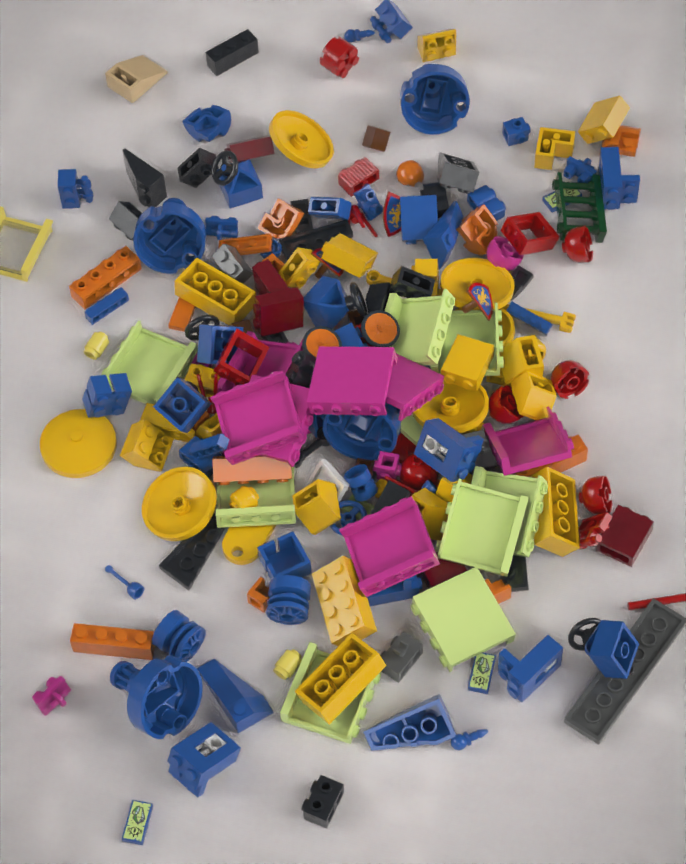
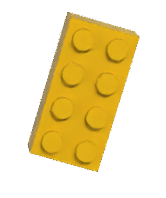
[174,258,256,326]
[530,467,580,557]
[312,556,377,646]
[295,633,387,725]

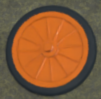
[361,310,400,347]
[302,326,342,357]

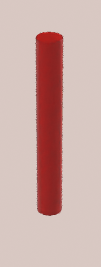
[627,593,686,610]

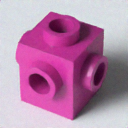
[373,451,401,482]

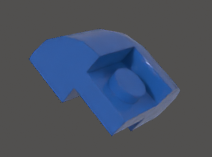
[182,105,231,142]

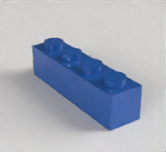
[84,287,129,325]
[506,302,553,336]
[188,433,230,459]

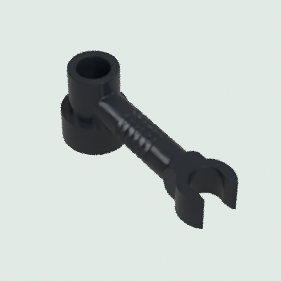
[294,426,330,468]

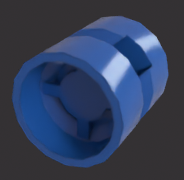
[344,464,378,501]

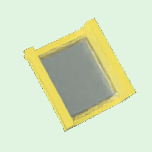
[0,206,53,282]

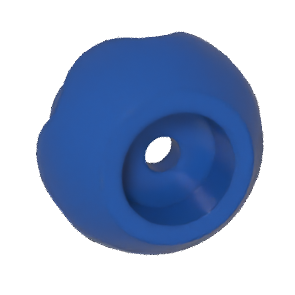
[260,240,282,259]

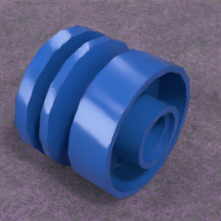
[266,575,311,625]
[152,610,206,662]

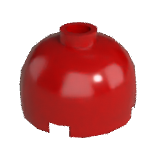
[562,226,593,263]
[550,360,589,399]
[489,385,524,424]
[400,453,439,491]
[579,475,612,515]

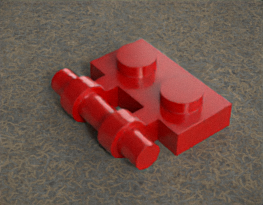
[578,512,612,550]

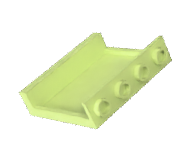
[385,289,456,366]
[430,302,504,376]
[102,320,198,404]
[471,466,548,557]
[216,467,296,528]
[435,479,529,577]
[410,567,516,672]
[280,642,381,744]

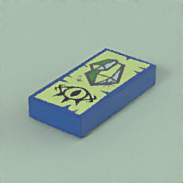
[542,189,582,213]
[468,653,496,694]
[122,800,154,846]

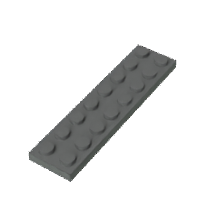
[564,598,686,745]

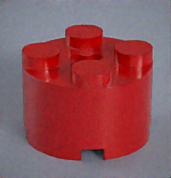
[320,36,359,78]

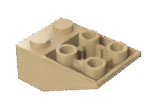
[105,55,168,103]

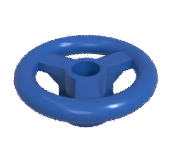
[330,500,367,536]

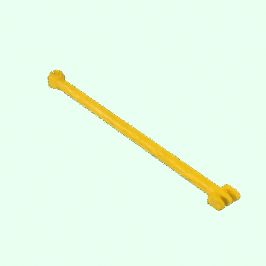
[366,270,576,333]

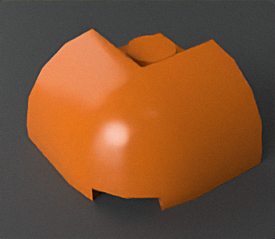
[599,125,641,157]
[258,198,304,239]
[456,204,498,255]

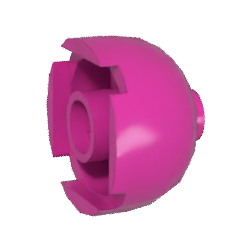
[486,236,524,271]

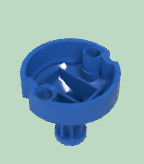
[400,64,470,135]
[133,198,206,274]
[323,402,401,460]
[110,655,203,739]

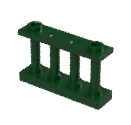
[552,172,607,243]

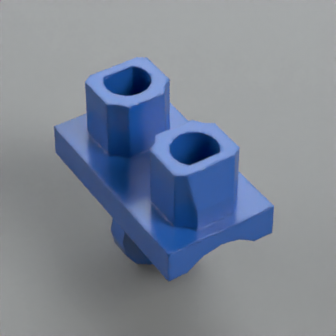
[563,156,597,183]
[353,184,383,221]
[205,216,238,240]

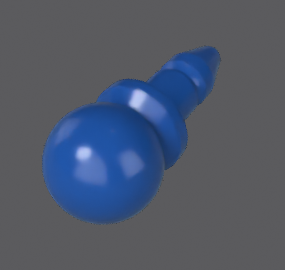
[344,29,375,42]
[451,729,488,751]

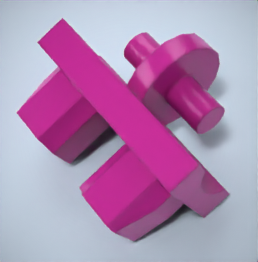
[32,675,71,716]

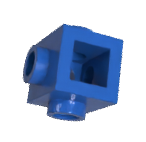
[502,117,531,146]

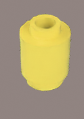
[84,332,110,360]
[273,649,302,680]

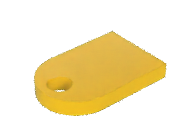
[222,525,276,565]

